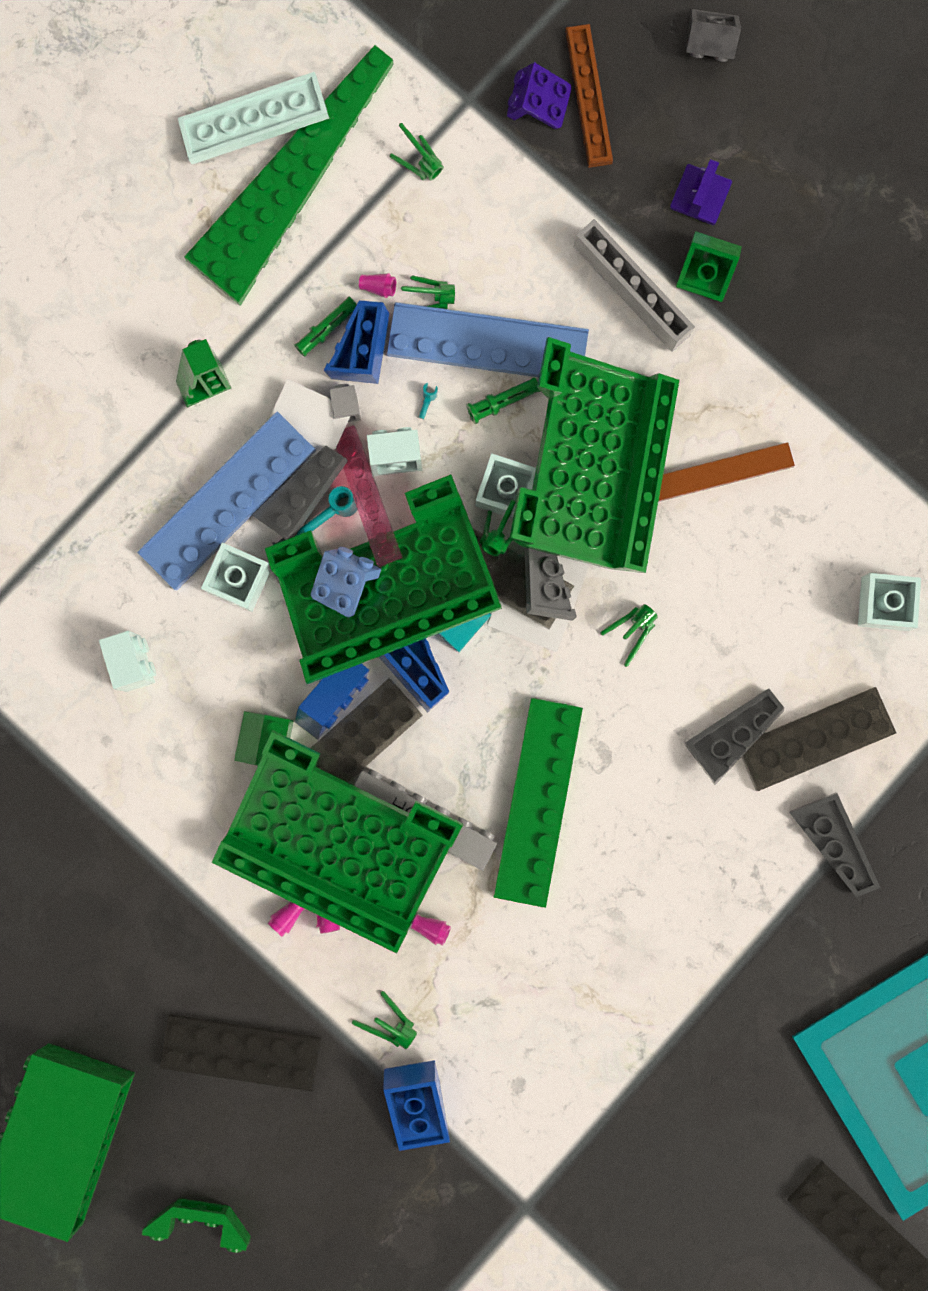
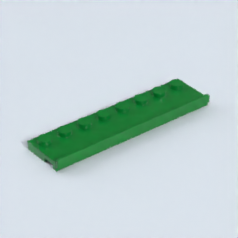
[493,698,583,908]

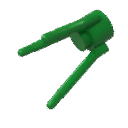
[390,123,444,181]
[401,275,455,309]
[479,500,516,556]
[600,604,658,667]
[352,991,417,1050]

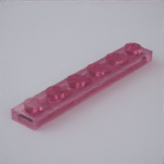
[336,425,403,567]

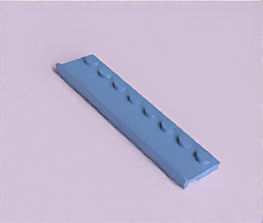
[387,302,589,378]
[137,411,316,591]

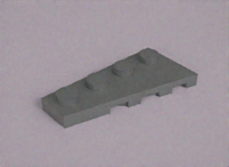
[252,446,348,539]
[524,547,577,621]
[685,688,784,785]
[789,792,881,897]

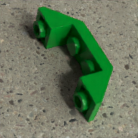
[142,1198,251,1253]

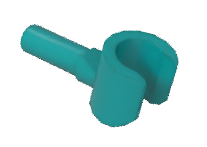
[418,383,438,419]

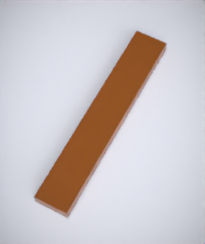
[565,24,613,168]
[658,442,795,502]

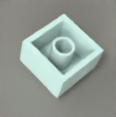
[367,427,422,476]
[475,453,536,518]
[201,543,271,612]
[858,573,921,631]
[99,631,156,692]

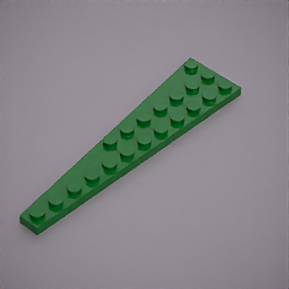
[184,45,394,306]

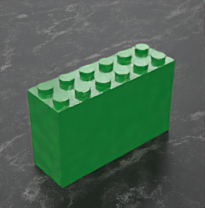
[0,1043,135,1242]

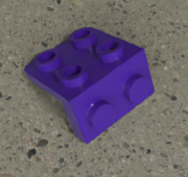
[507,62,571,129]

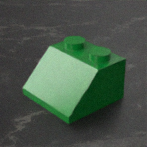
[676,231,742,302]
[234,711,294,766]

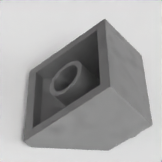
[686,9,741,62]

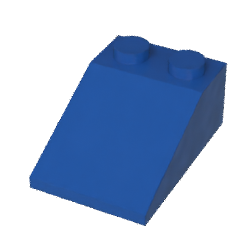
[383,1060,450,1151]

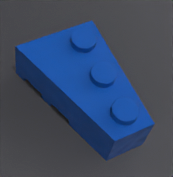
[324,300,390,384]
[379,638,449,713]
[295,663,369,740]

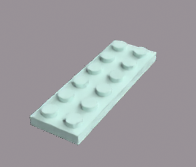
[178,72,329,164]

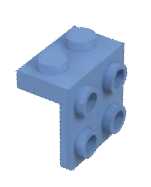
[311,547,381,617]

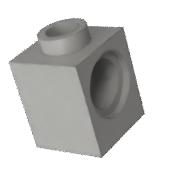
[330,383,361,422]

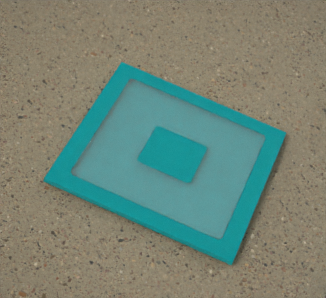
[792,953,928,1221]

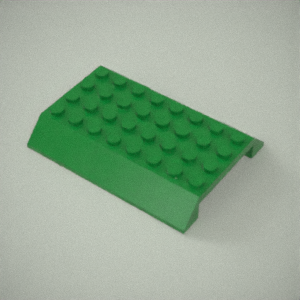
[510,337,680,573]
[265,474,502,684]
[211,730,463,954]

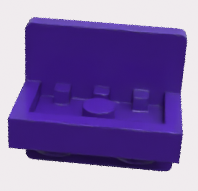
[670,159,732,225]

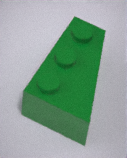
[176,339,232,408]

